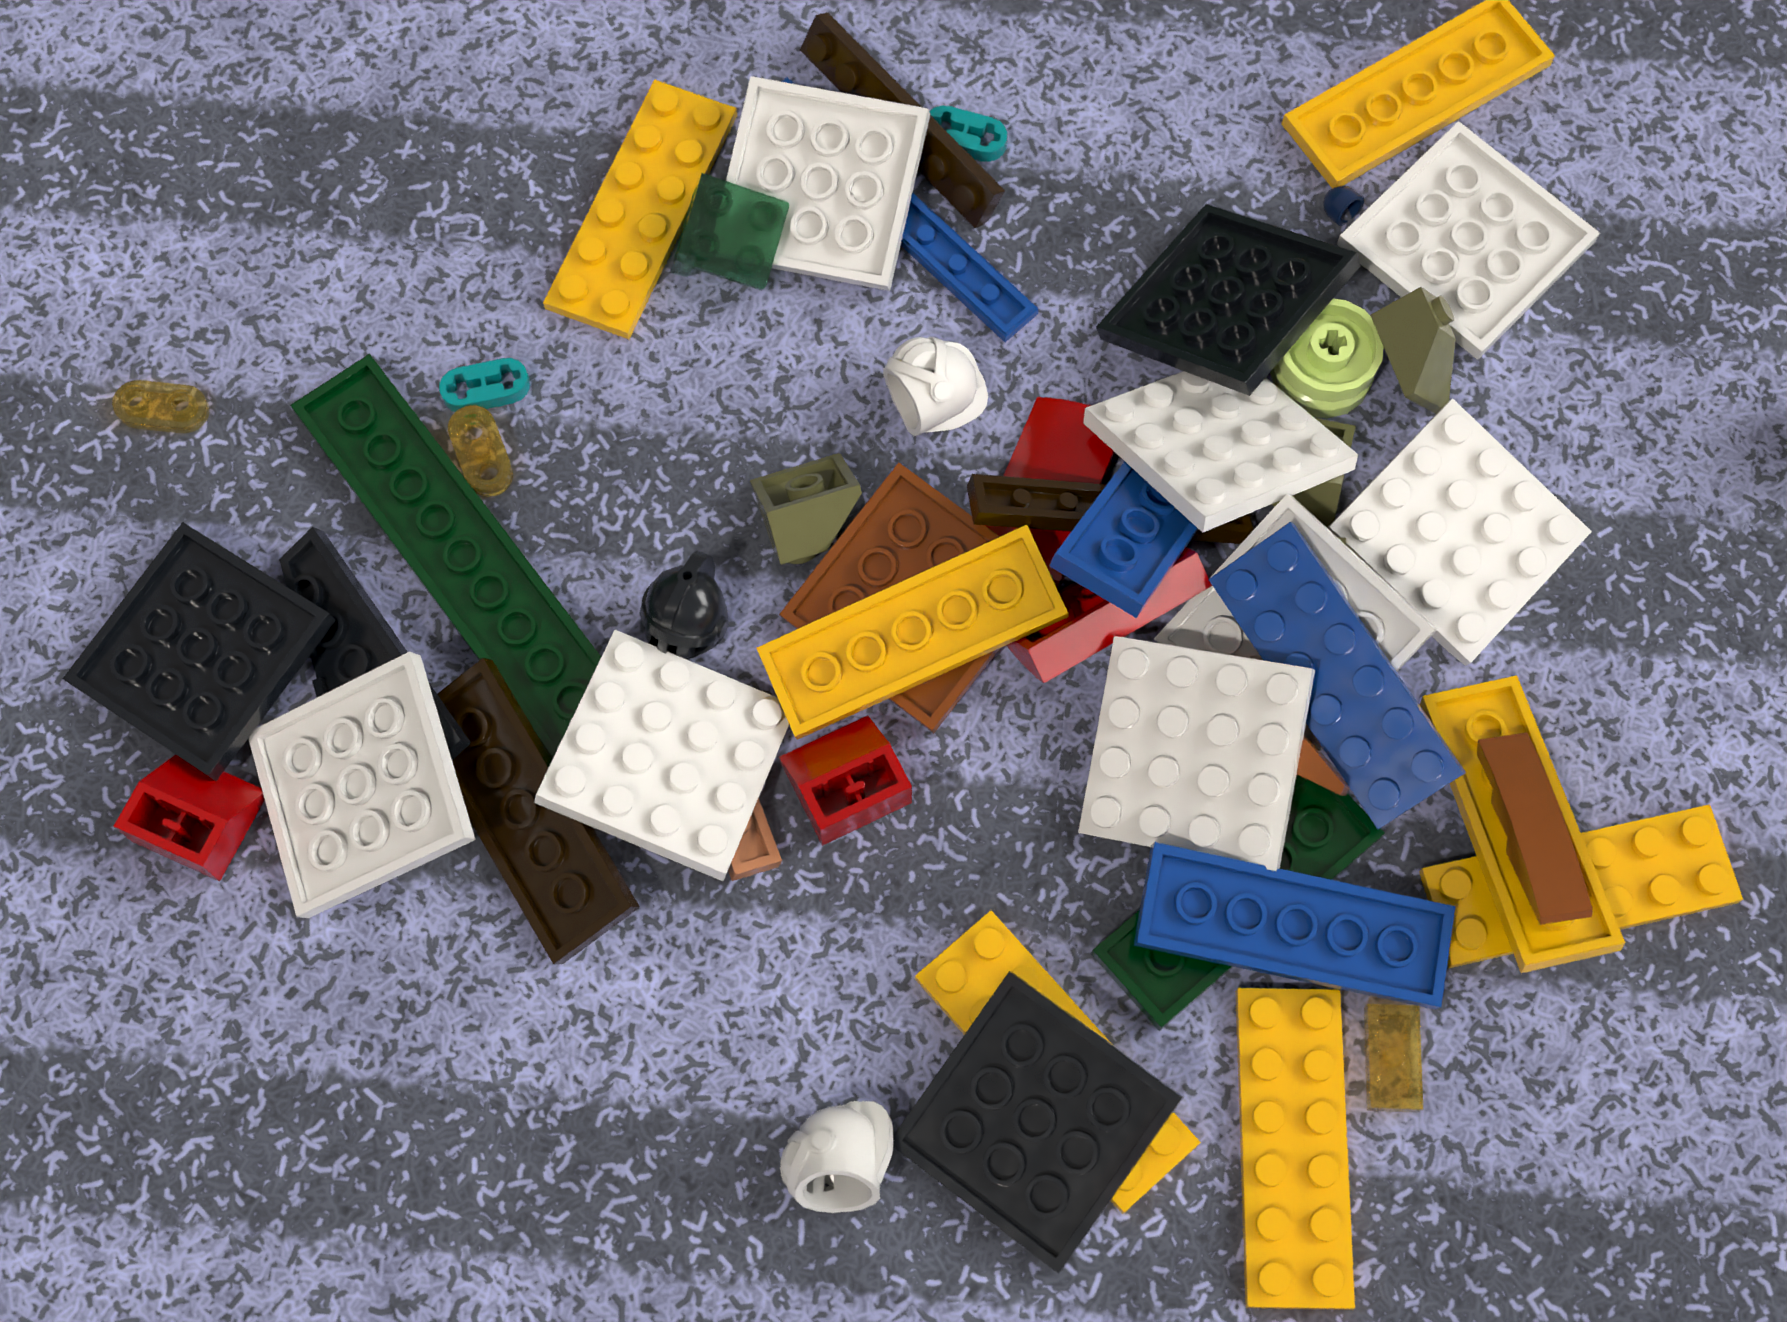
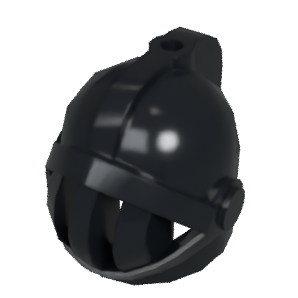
[640,550,729,659]

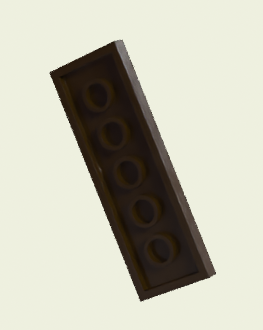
[437,658,640,965]

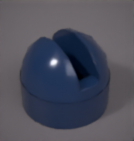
[1323,186,1364,227]

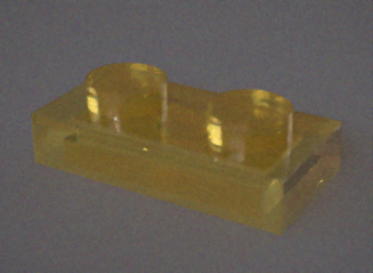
[1364,1004,1423,1113]

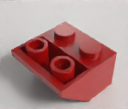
[779,715,912,846]
[113,754,265,882]

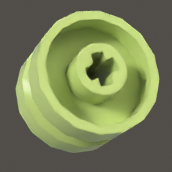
[1270,299,1384,419]

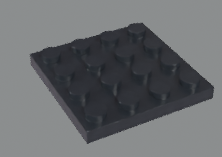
[1096,204,1360,396]
[62,522,336,781]
[893,971,1184,1274]

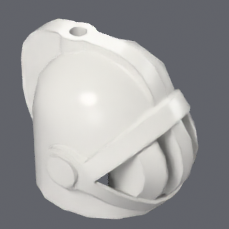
[883,337,988,436]
[780,1101,893,1213]

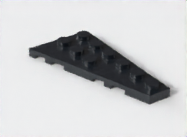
[279,527,471,761]

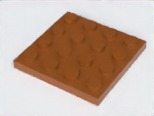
[779,462,1054,734]

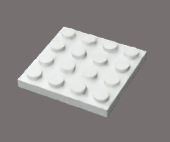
[709,76,930,291]
[1337,121,1600,360]
[1083,371,1358,532]
[1327,398,1592,666]
[1154,494,1437,775]
[534,630,789,881]
[1078,636,1315,871]
[248,652,475,918]

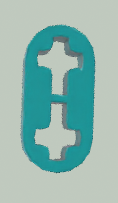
[929,105,1008,162]
[439,358,530,413]

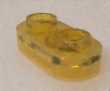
[112,380,210,433]
[448,405,513,497]

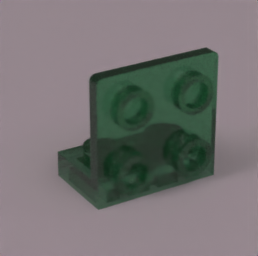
[669,173,789,291]

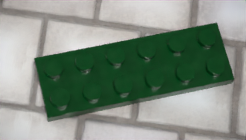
[1091,775,1385,1031]

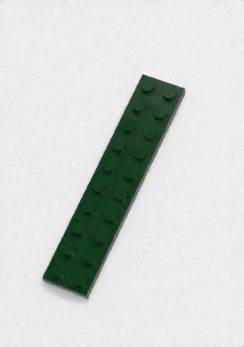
[290,353,601,759]

